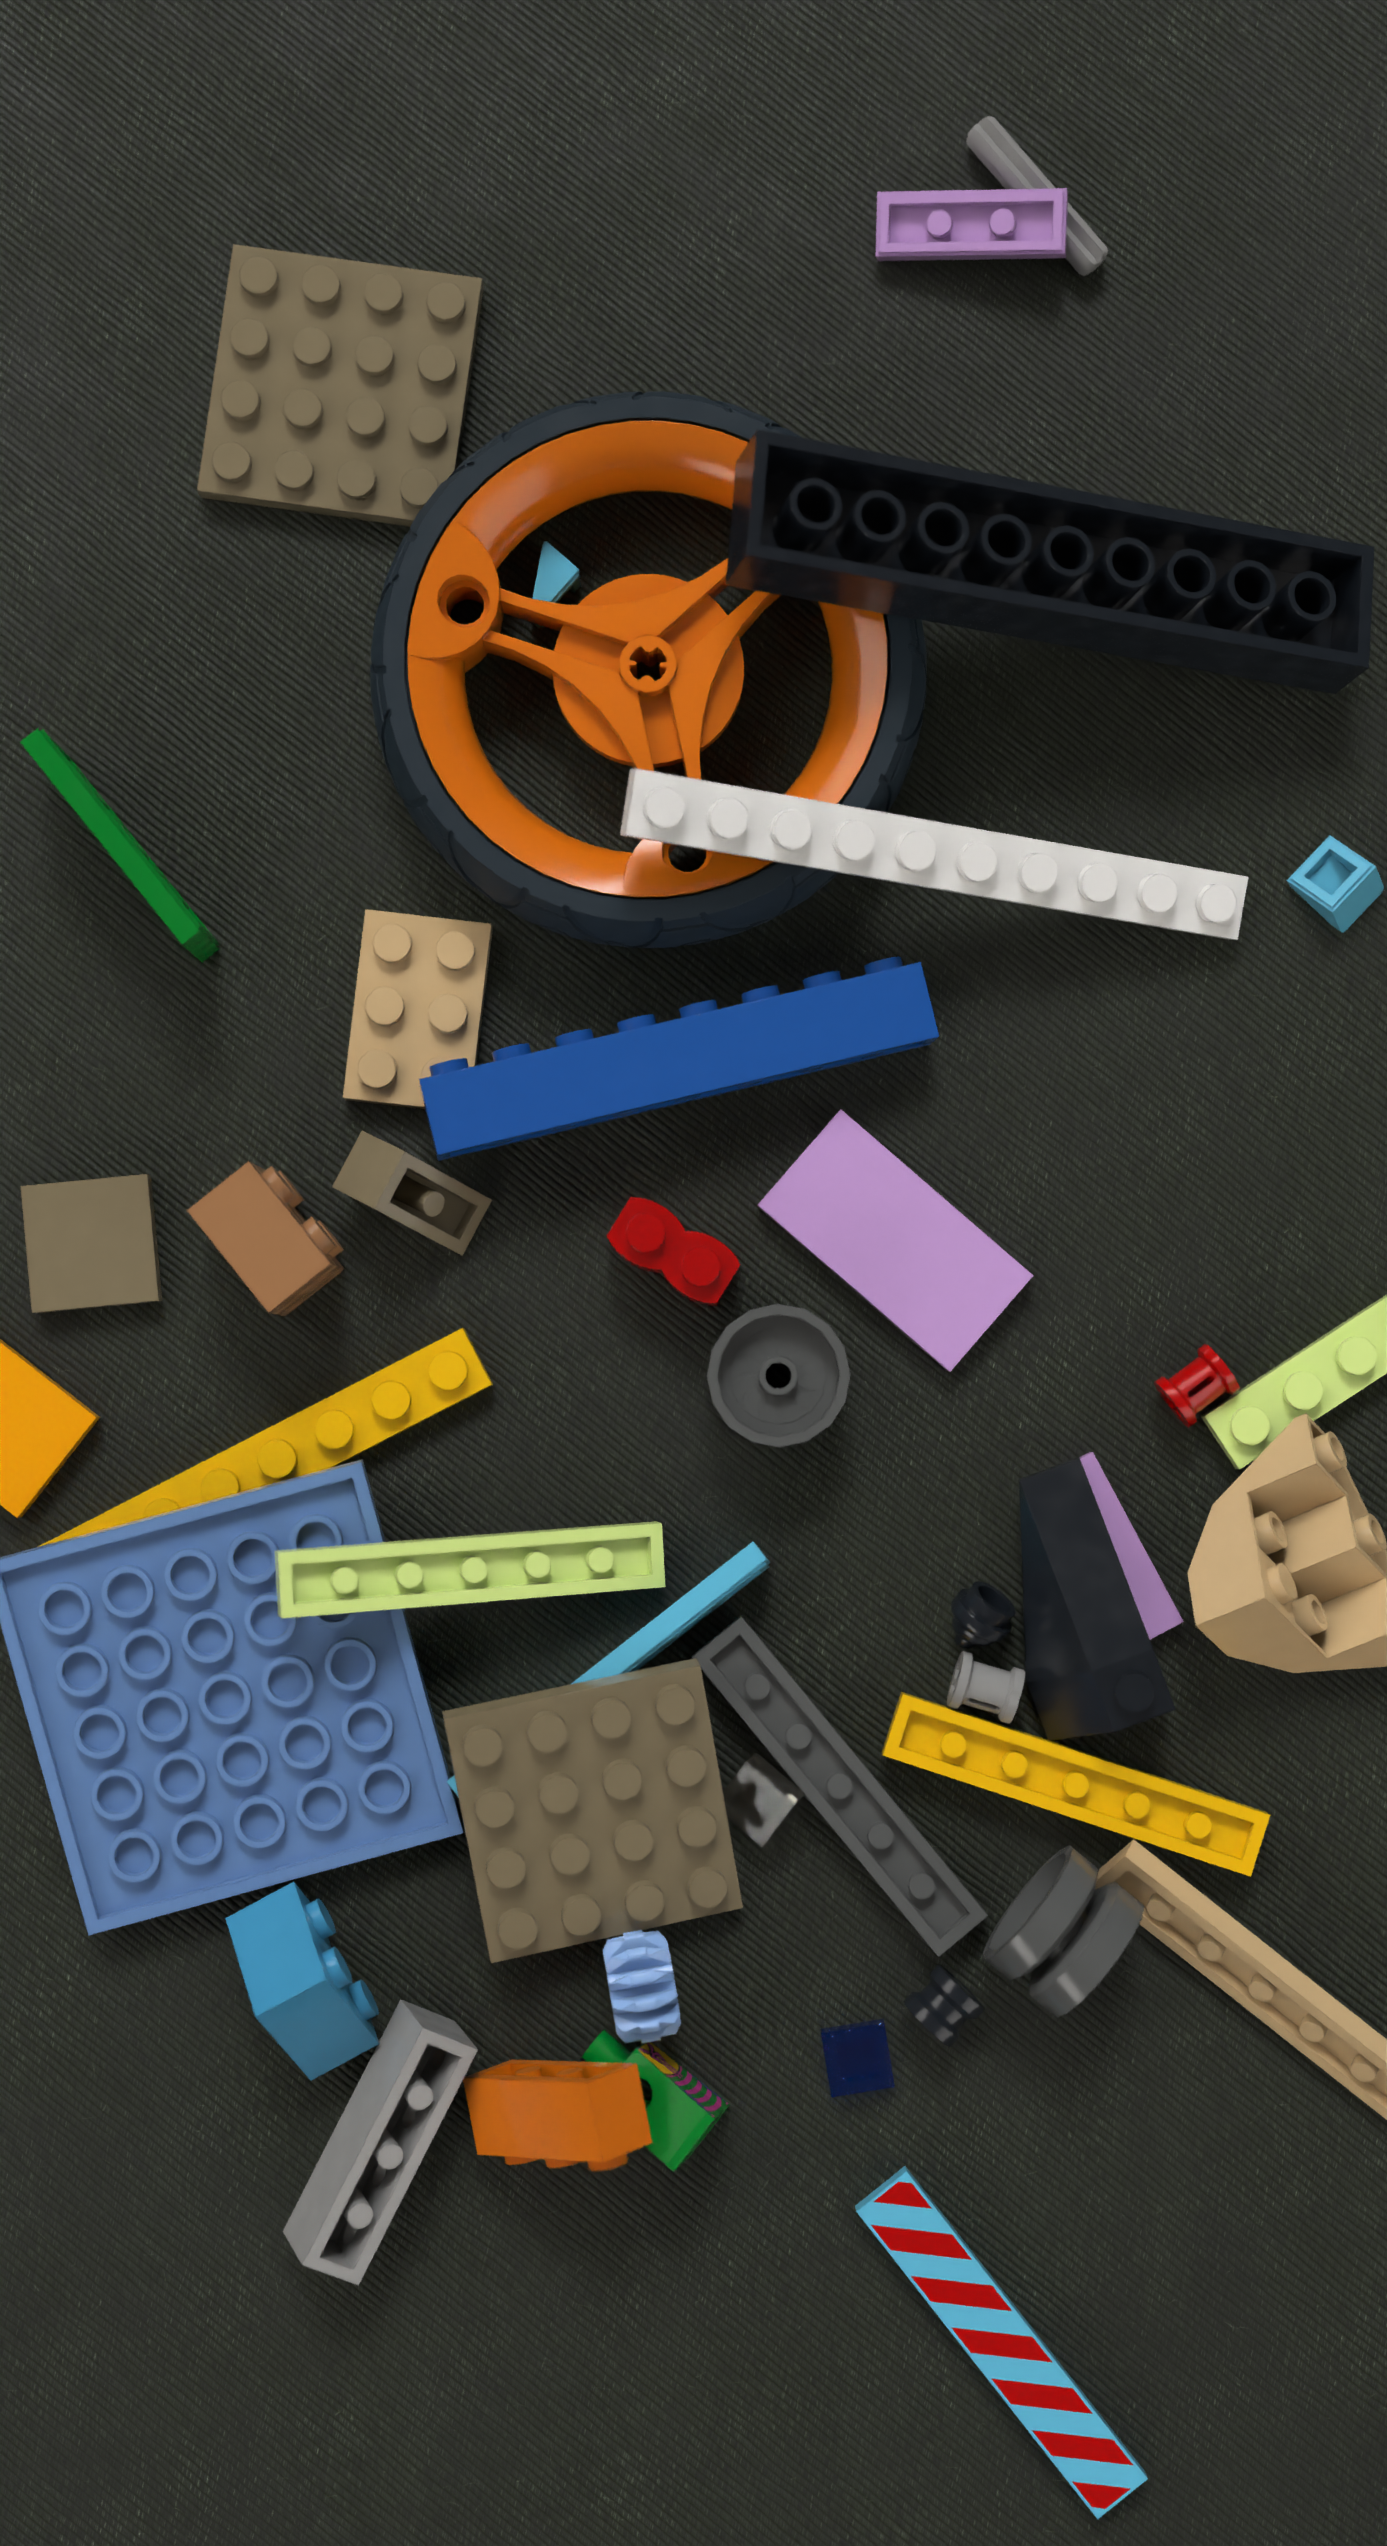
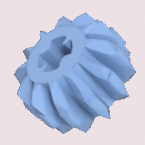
[603,1930,681,2044]

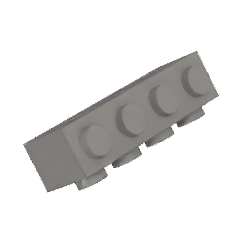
[283,1999,478,2285]

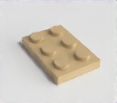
[343,909,493,1109]

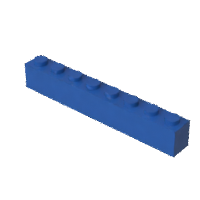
[419,957,939,1161]

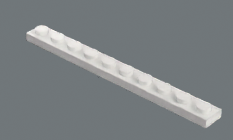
[620,768,1248,940]

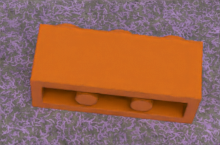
[463,2059,652,2171]

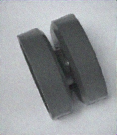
[707,1304,850,1447]
[983,1845,1145,2017]

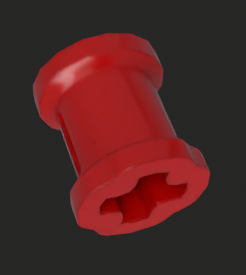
[1154,1344,1240,1428]

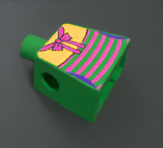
[580,2029,730,2172]

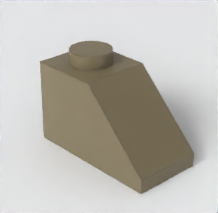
[332,1131,492,1256]

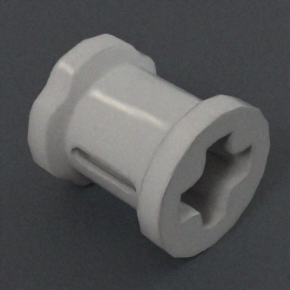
[947,1651,1025,1724]

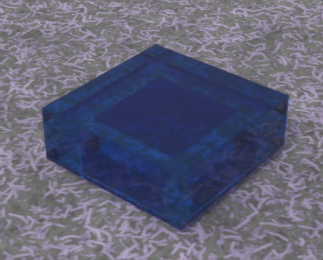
[820,2019,895,2098]

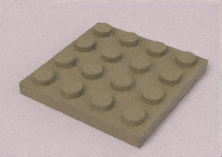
[197,244,484,526]
[442,1658,743,1963]

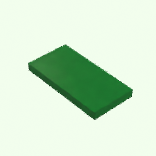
[20,728,219,963]

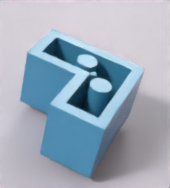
[225,1882,379,2081]

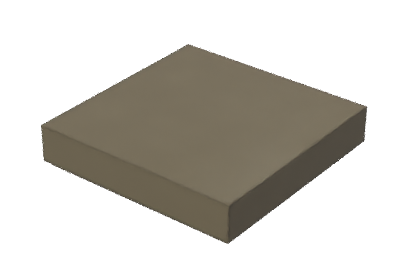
[20,1174,162,1313]

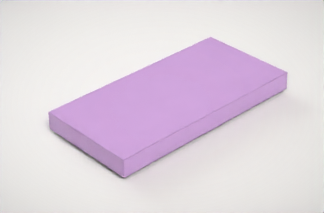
[757,1109,1033,1372]

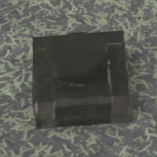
[723,1753,805,1847]

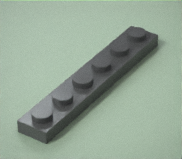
[692,1615,988,1957]

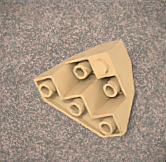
[1187,1413,1387,1673]

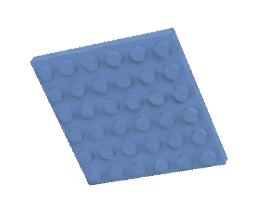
[0,1459,464,1935]

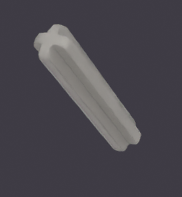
[966,116,1108,276]

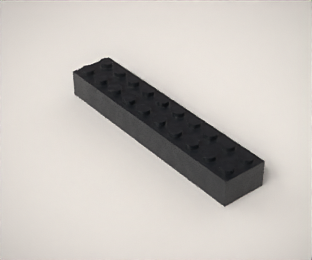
[726,429,1374,694]

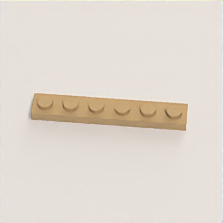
[1095,1839,1387,2120]

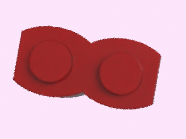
[607,1197,740,1306]

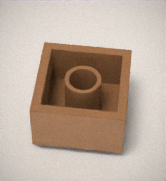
[187,1161,345,1316]

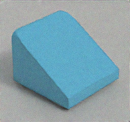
[532,541,580,628]
[1287,835,1384,932]

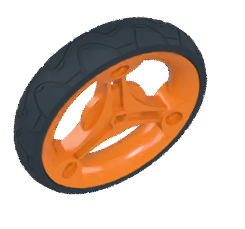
[370,391,927,948]

